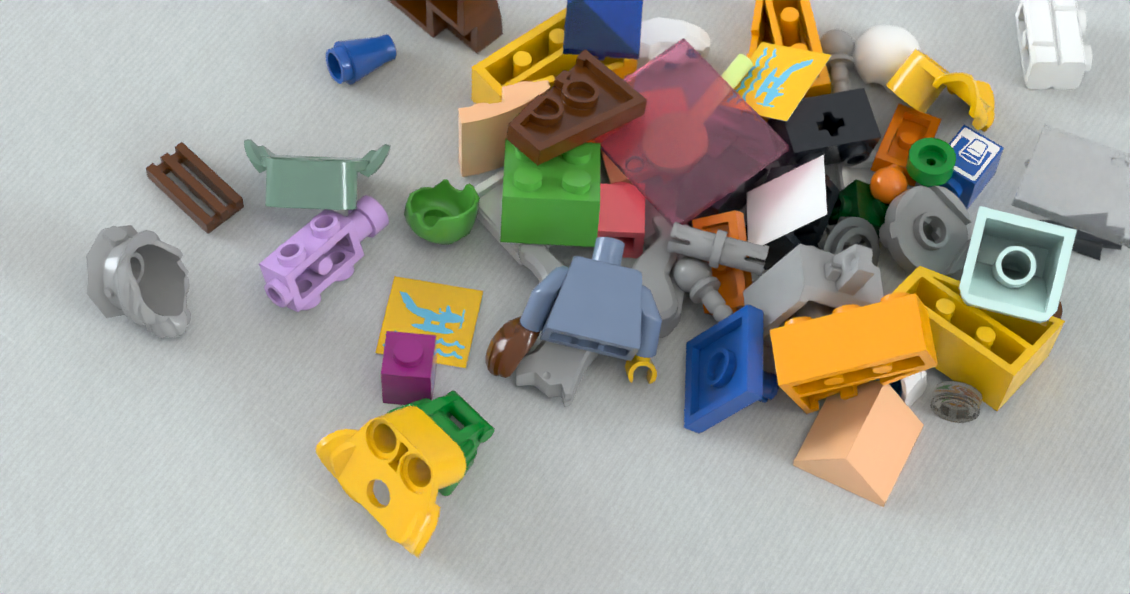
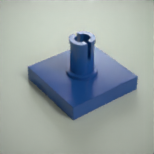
[684,304,779,434]

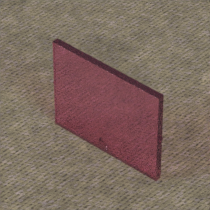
[592,38,789,227]

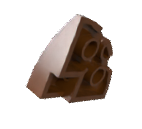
[388,0,503,54]

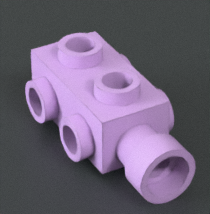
[259,195,389,312]

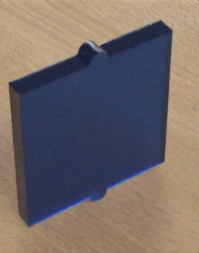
[563,0,643,60]

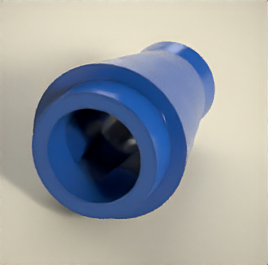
[325,34,396,85]

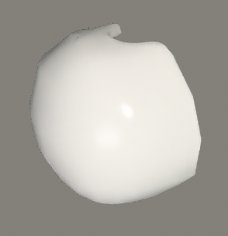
[852,25,921,94]

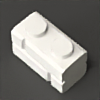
[1015,0,1092,90]

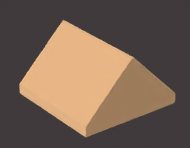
[793,381,924,507]

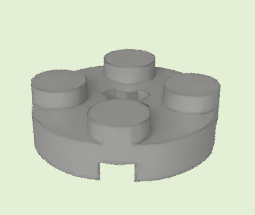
[879,185,971,276]

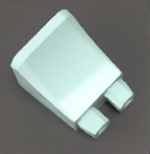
[959,206,1077,323]

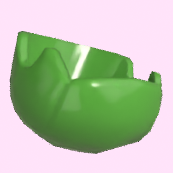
[404,179,480,245]

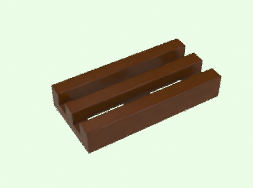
[146,142,244,234]

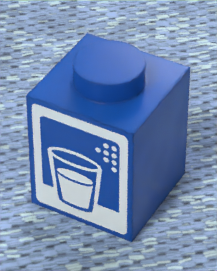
[931,125,1004,209]

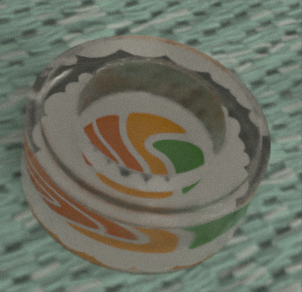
[930,381,983,423]

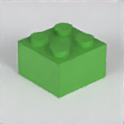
[500,138,600,247]

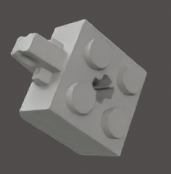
[743,244,884,348]

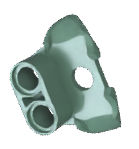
[244,139,391,210]

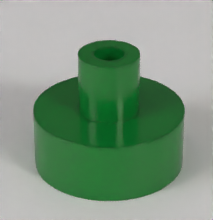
[906,138,956,187]

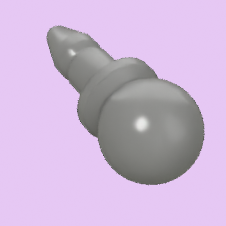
[820,29,854,93]
[674,256,733,323]

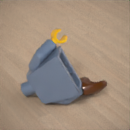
[485,237,662,384]

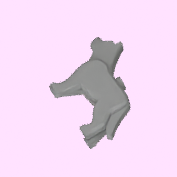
[516,212,685,407]

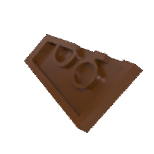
[506,49,647,166]

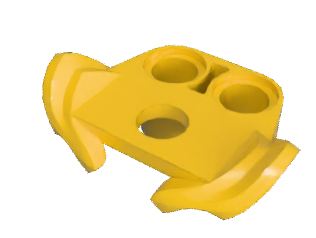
[886,49,995,132]
[316,406,466,558]

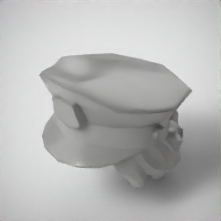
[86,225,191,338]

